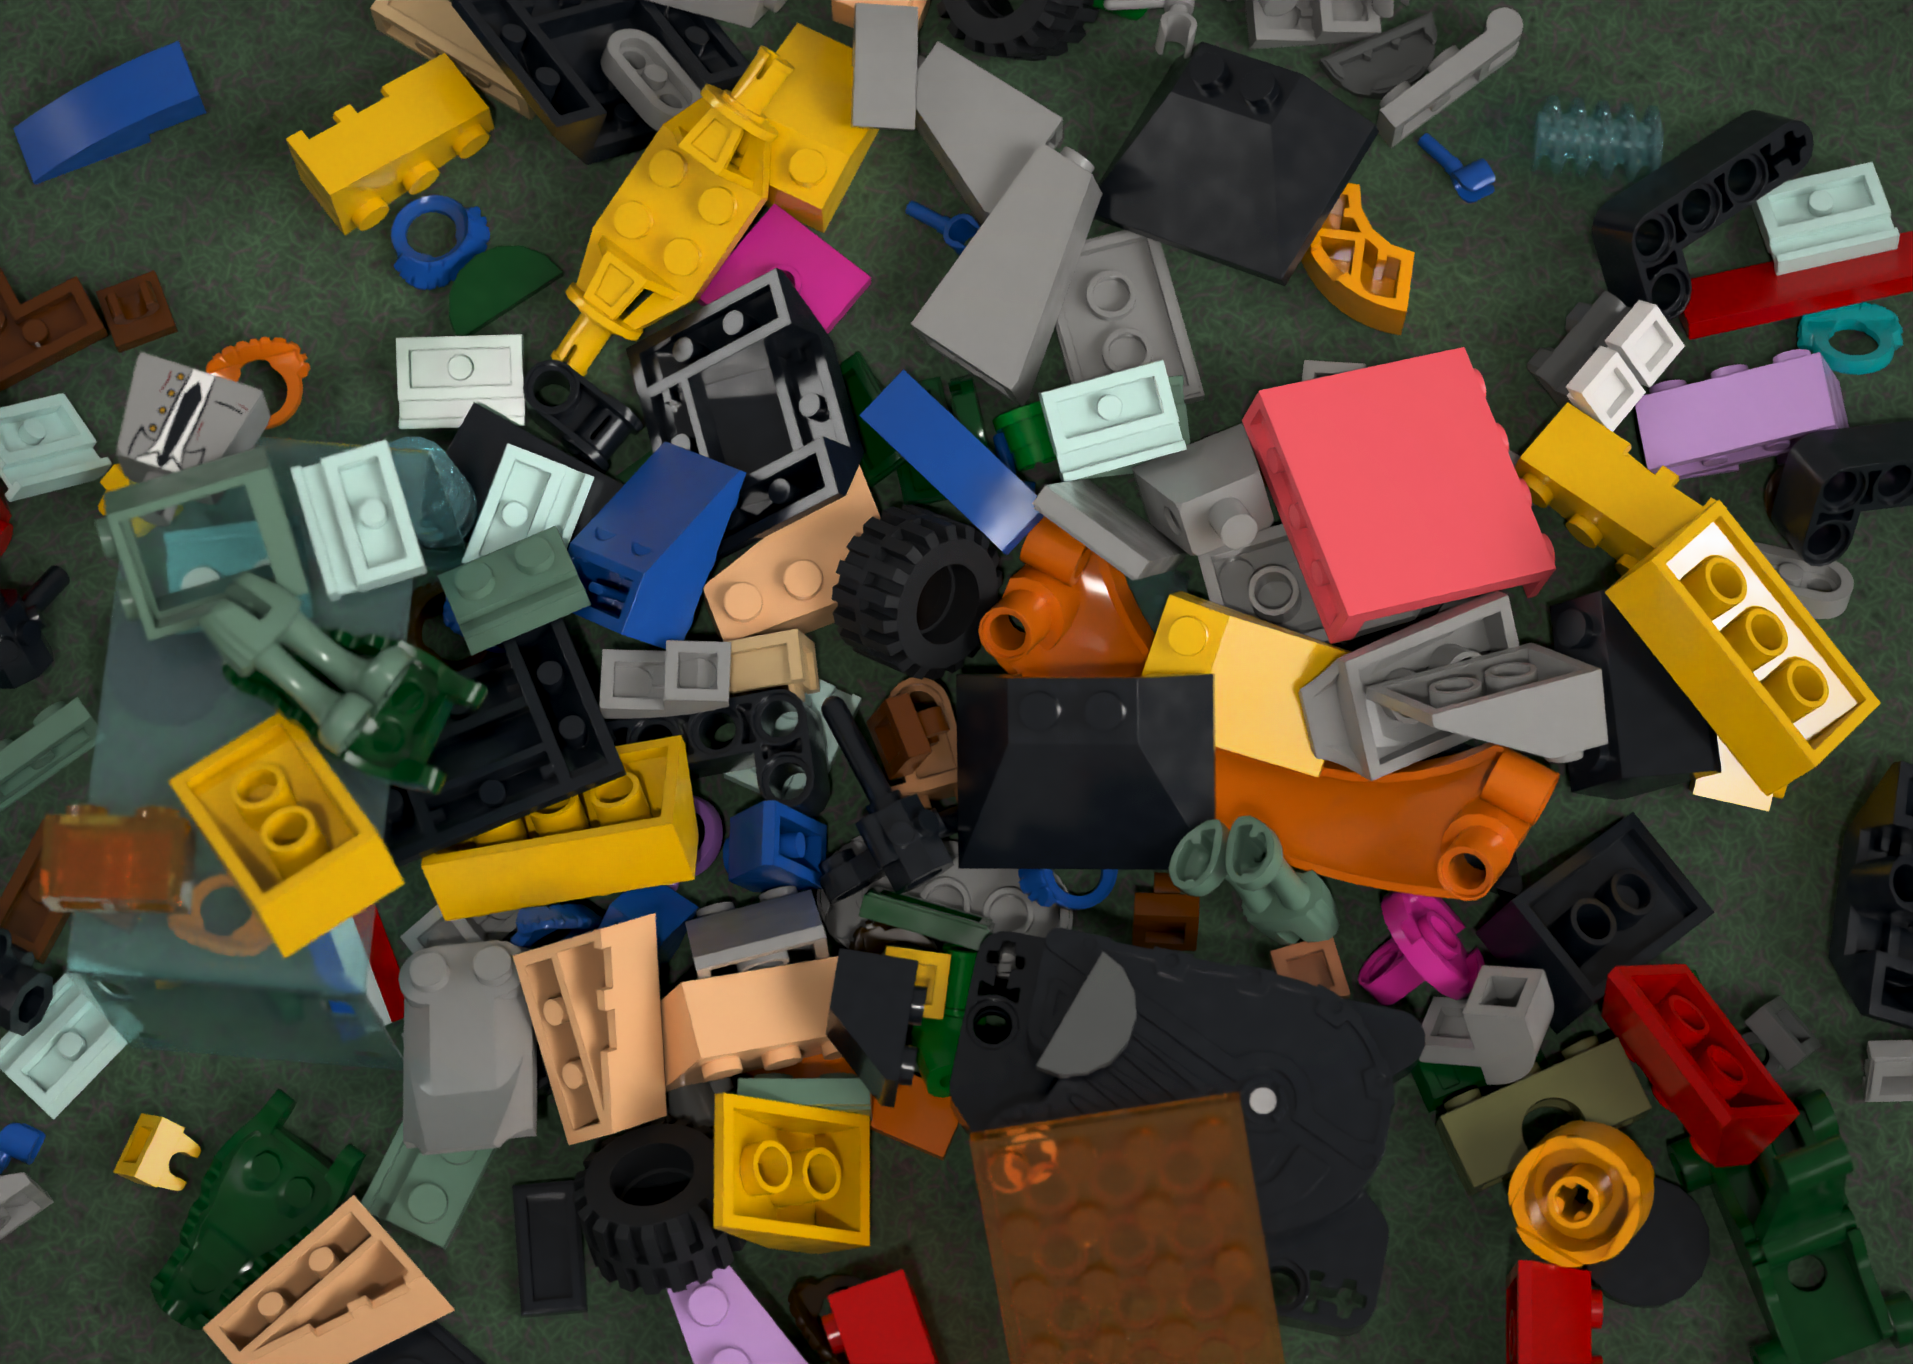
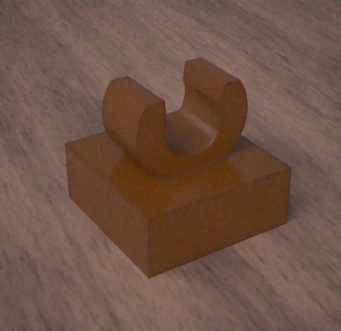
[96,270,178,353]
[866,693,950,780]
[1132,872,1200,951]

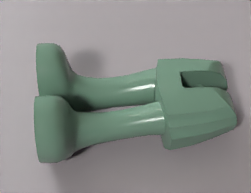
[198,570,414,756]
[1169,815,1340,945]

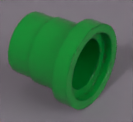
[992,401,1057,472]

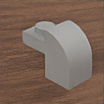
[1419,965,1554,1085]

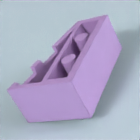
[1635,349,1849,480]
[667,1265,808,1364]

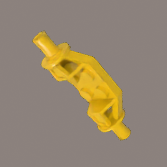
[550,45,795,377]

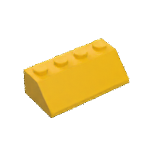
[1605,500,1881,797]
[421,735,699,921]

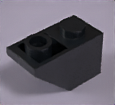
[826,948,927,1108]

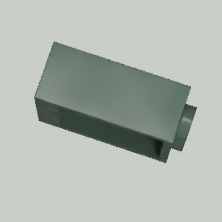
[95,445,309,641]

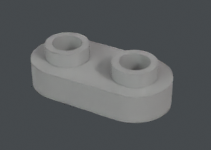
[601,29,702,131]
[1754,542,1854,619]

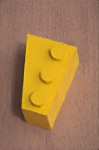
[1515,402,1727,576]

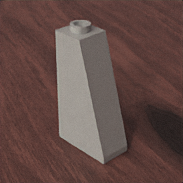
[911,142,1102,407]

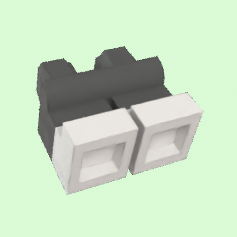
[1527,291,1685,432]

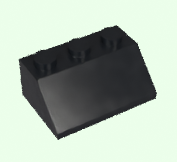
[1550,590,1722,800]

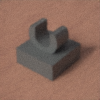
[1742,996,1822,1076]

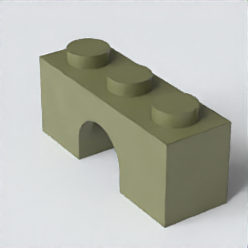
[1435,1036,1652,1197]

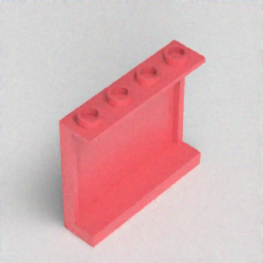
[1242,347,1556,644]

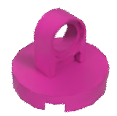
[1358,891,1485,1006]

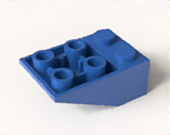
[568,441,747,649]

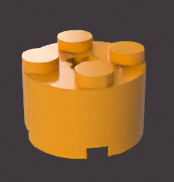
[1508,1120,1655,1268]

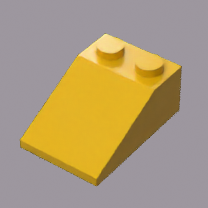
[730,23,879,233]
[1141,591,1351,777]
[168,713,404,959]
[714,1093,870,1254]

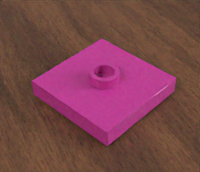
[696,204,871,334]

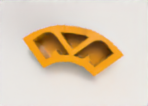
[1301,183,1415,336]

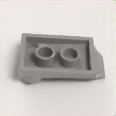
[1198,524,1423,645]
[1298,591,1519,781]
[398,940,537,1155]

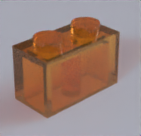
[39,804,196,914]

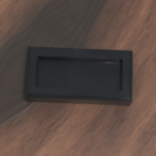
[512,1180,588,1318]

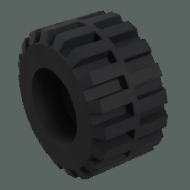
[936,0,1099,61]
[832,504,1003,680]
[572,1119,747,1295]

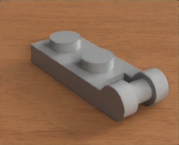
[1376,7,1523,148]

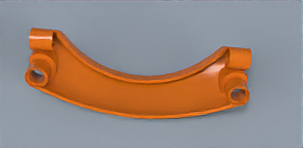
[978,516,1560,901]

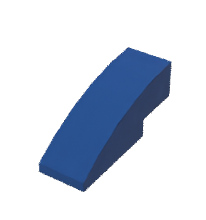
[13,41,207,185]
[859,369,1044,556]

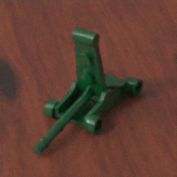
[1667,970,1913,1364]

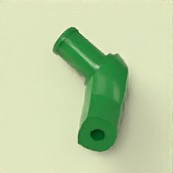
[911,942,987,1098]

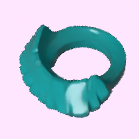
[1797,302,1903,375]

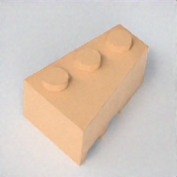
[703,465,881,642]
[513,913,667,1145]
[660,956,843,1092]
[203,1195,455,1364]

